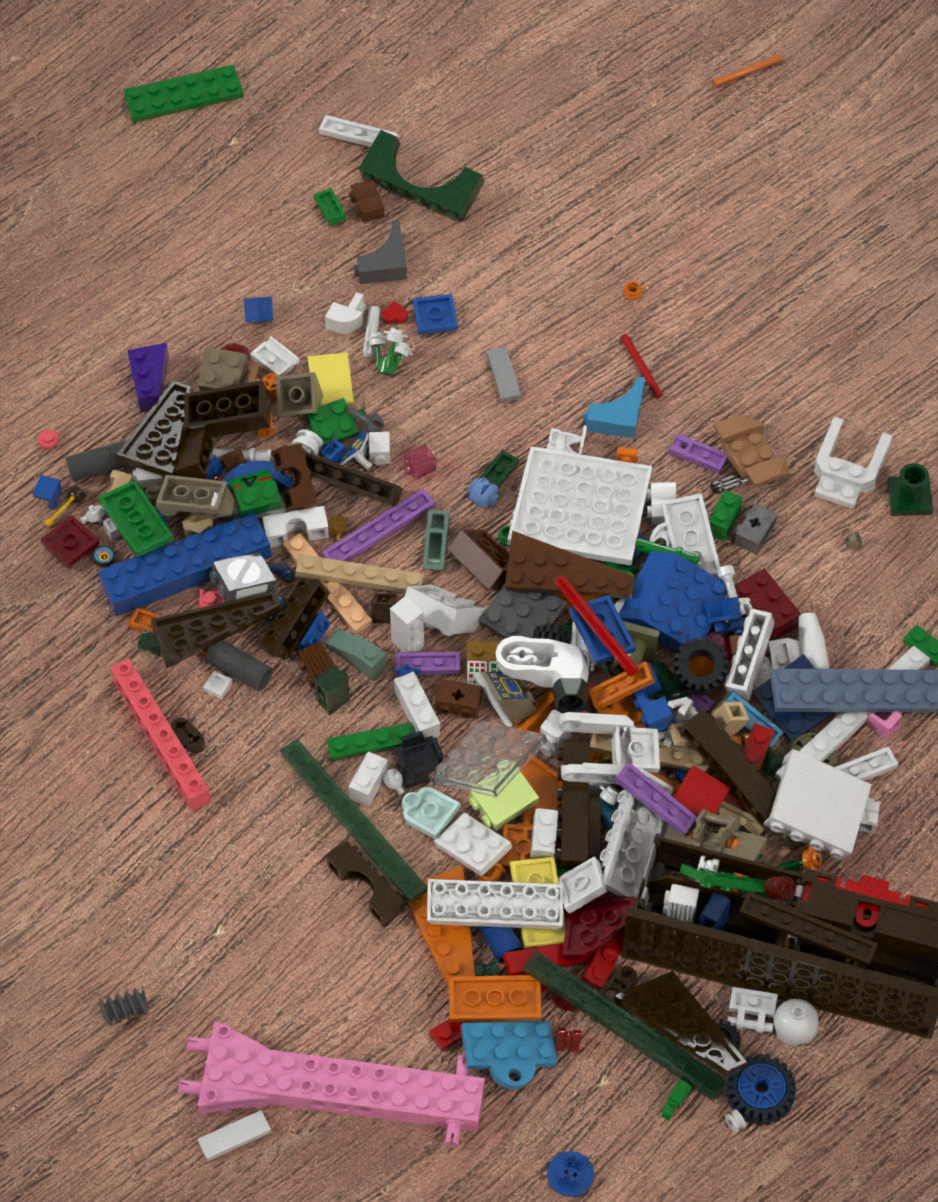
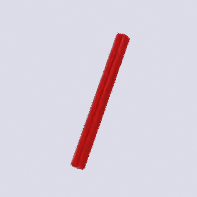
[555,575,639,677]

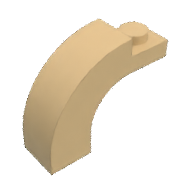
[668,702,749,748]

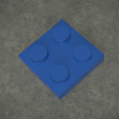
[413,294,458,335]

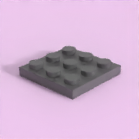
[479,585,568,639]

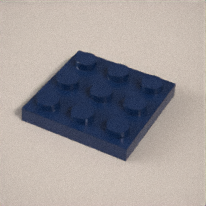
[752,654,834,742]

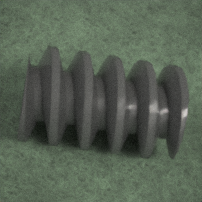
[98,986,148,1025]

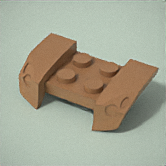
[713,415,790,486]

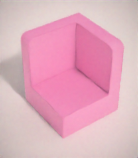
[866,710,902,740]

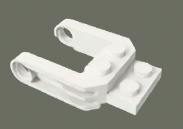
[814,416,893,509]
[559,712,660,784]

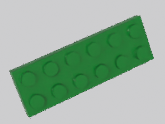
[123,64,244,123]

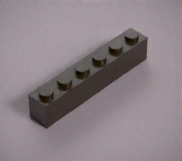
[284,445,403,507]
[680,709,777,831]
[556,740,590,870]

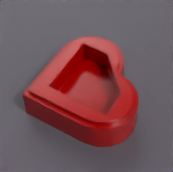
[382,301,408,324]

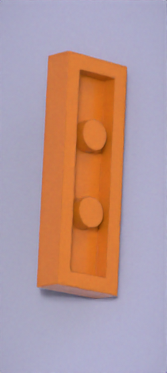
[589,661,655,711]

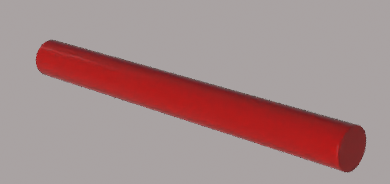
[620,334,663,399]

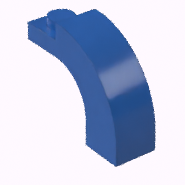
[221,461,293,496]

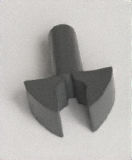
[347,407,385,434]

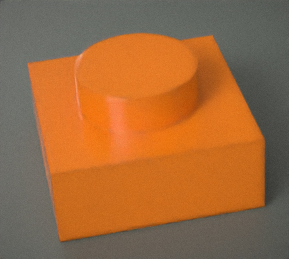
[616,447,638,464]

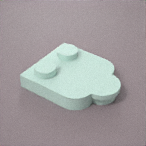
[401,787,461,839]

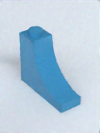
[583,376,645,439]

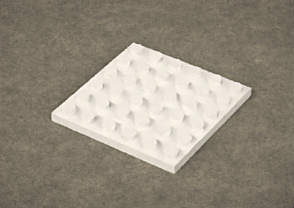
[507,447,652,565]

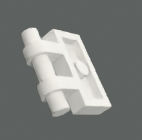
[727,987,778,1033]

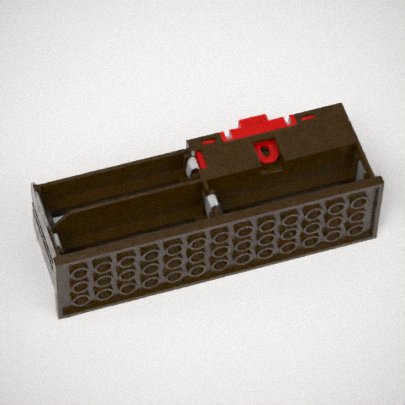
[622,833,938,1040]

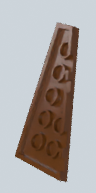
[505,530,634,599]

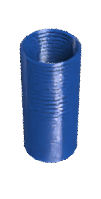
[478,926,523,964]

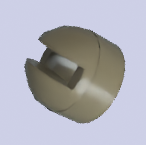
[845,531,863,549]

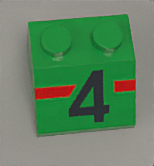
[228,469,281,517]

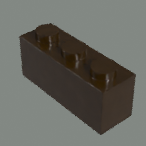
[175,427,215,479]

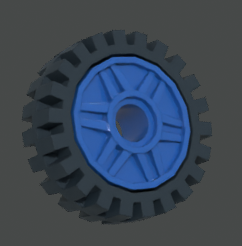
[727,1054,796,1126]

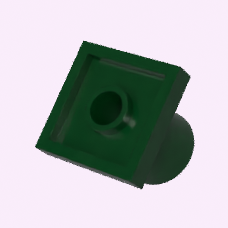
[887,463,933,516]

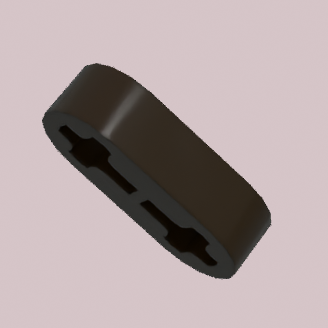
[171,718,205,754]

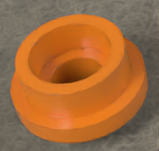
[623,281,643,300]

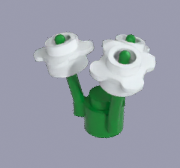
[365,327,412,376]

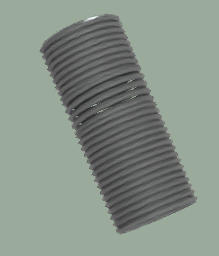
[66,440,130,482]
[206,640,273,691]

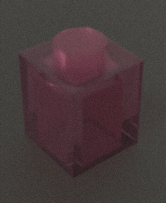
[403,444,436,481]

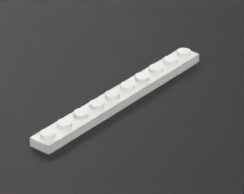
[775,646,930,782]

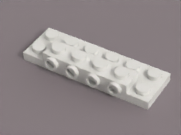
[600,767,673,898]

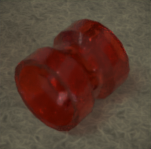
[764,877,796,899]
[556,1027,581,1053]

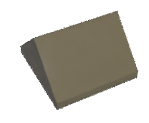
[276,372,324,417]

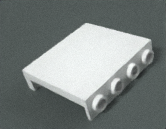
[763,749,871,860]

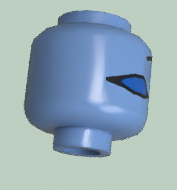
[467,478,500,508]

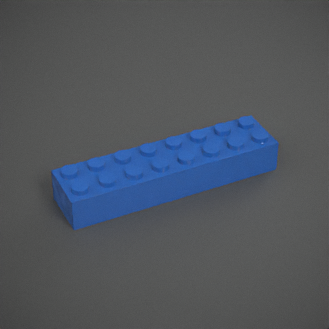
[98,512,272,616]

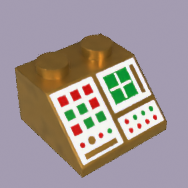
[466,641,502,692]

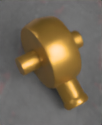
[328,516,347,542]

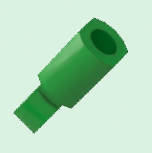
[661,1079,692,1121]

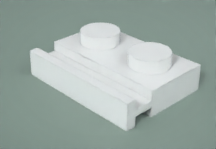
[250,336,300,376]

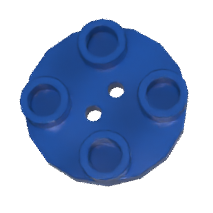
[547,1151,594,1197]

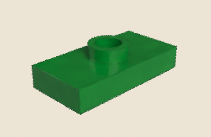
[313,188,347,226]

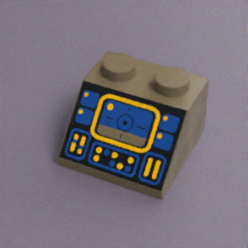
[482,672,537,725]

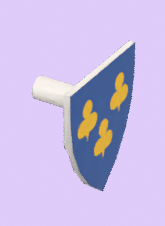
[337,431,372,470]

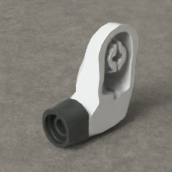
[495,636,589,713]

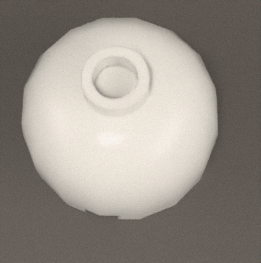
[773,999,819,1046]

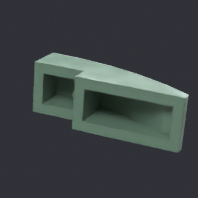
[423,509,450,571]

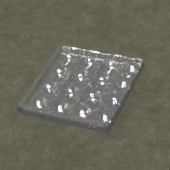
[429,721,548,797]

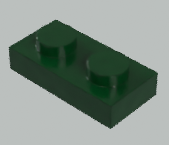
[479,450,519,489]

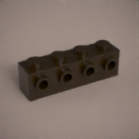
[260,578,330,658]

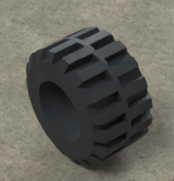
[674,637,728,695]

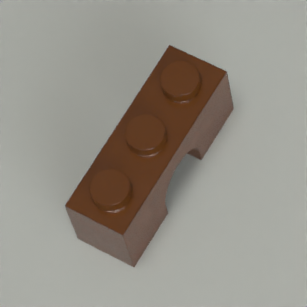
[271,443,317,511]

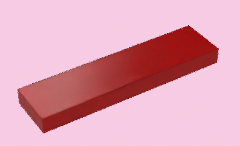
[502,943,593,976]

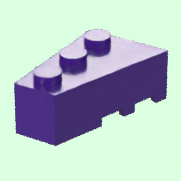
[127,343,169,413]

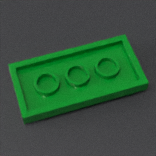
[98,480,174,558]

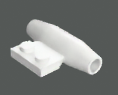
[768,613,830,669]

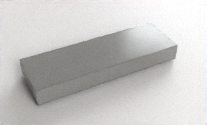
[487,347,521,403]

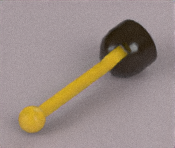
[45,485,86,527]

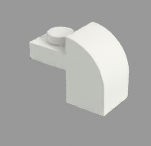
[325,292,366,334]

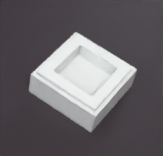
[203,671,233,699]

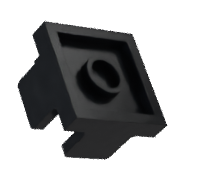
[392,731,447,789]

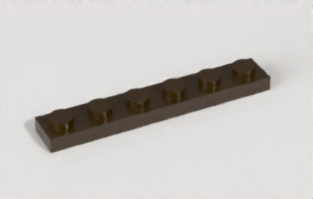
[739,891,878,967]

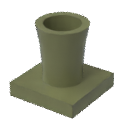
[611,621,660,676]

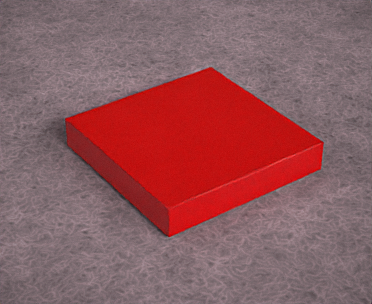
[673,765,730,825]

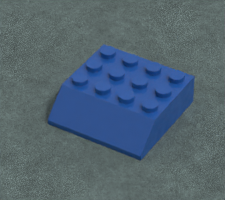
[618,551,728,654]

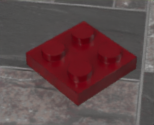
[40,515,100,569]

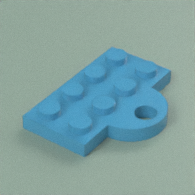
[461,1021,557,1090]

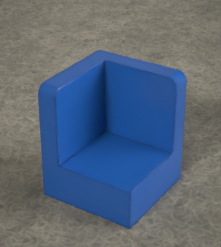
[244,296,273,322]
[32,475,62,510]
[705,597,741,623]

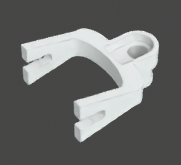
[658,697,698,747]

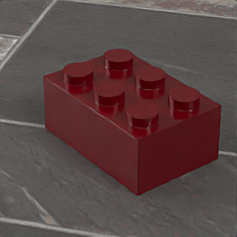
[728,568,801,644]

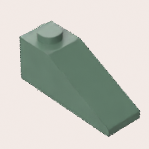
[324,629,387,680]

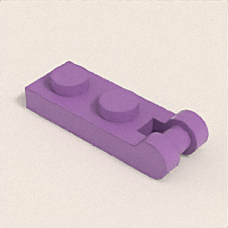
[668,434,728,474]

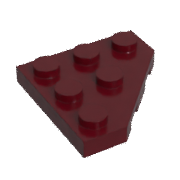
[562,896,636,960]

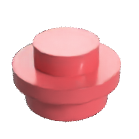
[38,430,59,449]

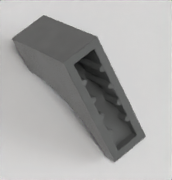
[354,220,407,284]

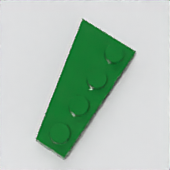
[680,864,781,898]

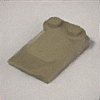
[156,475,236,516]

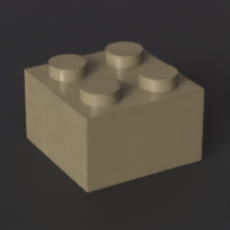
[197,347,249,391]

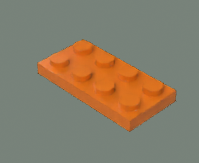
[449,975,541,1022]

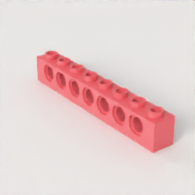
[110,658,211,812]

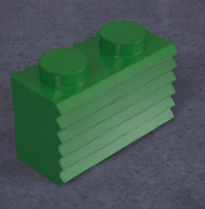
[708,490,743,541]

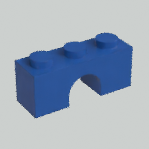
[633,662,677,732]

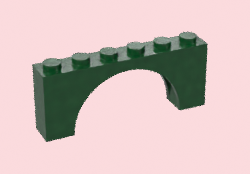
[359,129,485,221]

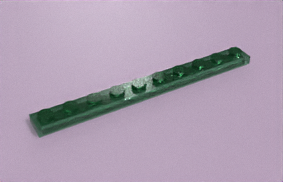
[280,738,428,904]
[523,950,726,1101]

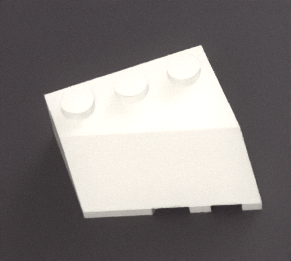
[405,585,489,636]

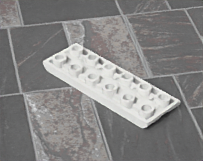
[427,879,563,929]

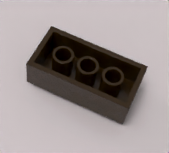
[184,380,270,437]

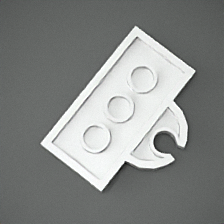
[650,493,721,576]

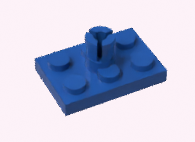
[569,595,636,665]

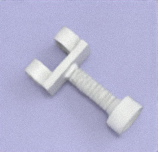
[717,565,753,623]

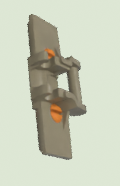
[663,809,768,861]

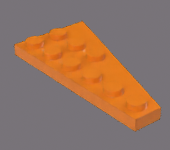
[402,865,475,989]

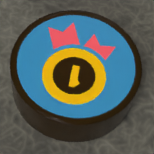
[93,546,115,568]

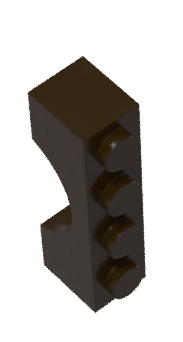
[326,841,405,927]

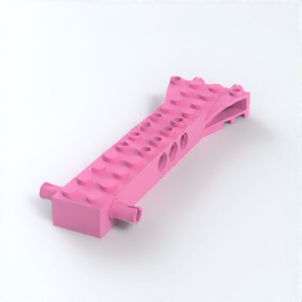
[178,1021,485,1148]

